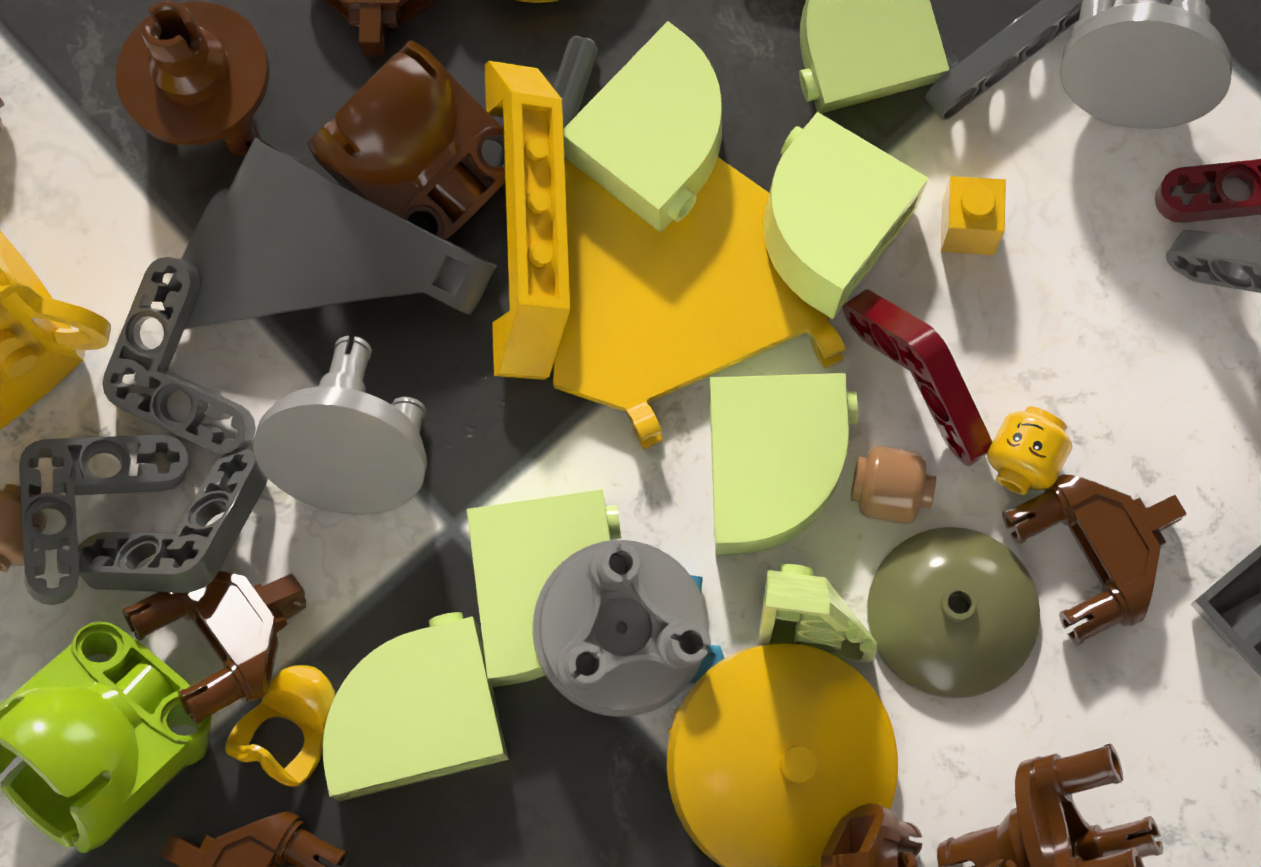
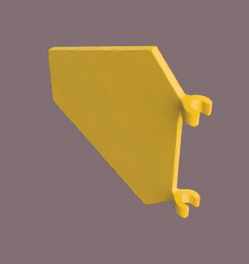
[553,157,846,450]

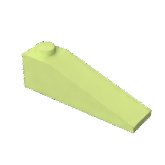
[757,564,877,663]

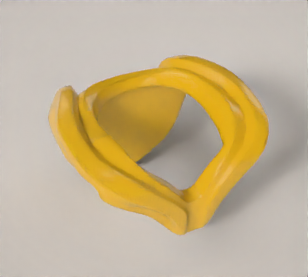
[225,665,335,787]

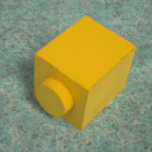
[940,176,1006,255]

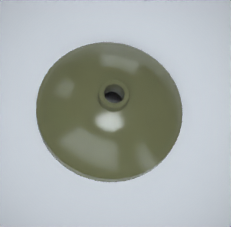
[867,527,1040,698]

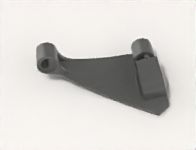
[162,138,497,330]

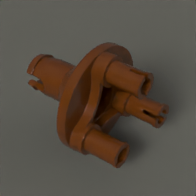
[116,1,270,156]
[937,743,1163,867]

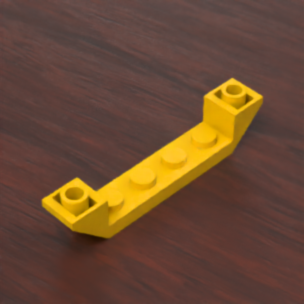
[485,61,570,380]

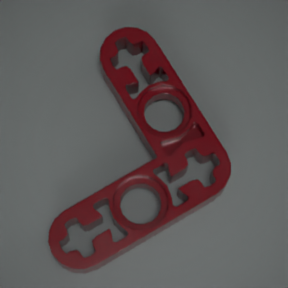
[1155,159,1261,223]
[842,289,992,466]

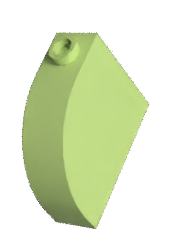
[799,0,949,114]
[563,21,722,233]
[763,112,928,319]
[709,373,858,555]
[467,489,622,687]
[323,612,509,801]

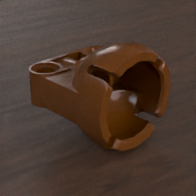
[307,40,506,240]

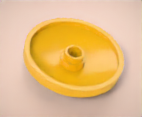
[667,643,898,867]

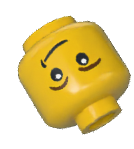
[987,406,1073,495]

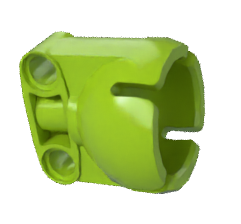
[0,621,212,853]

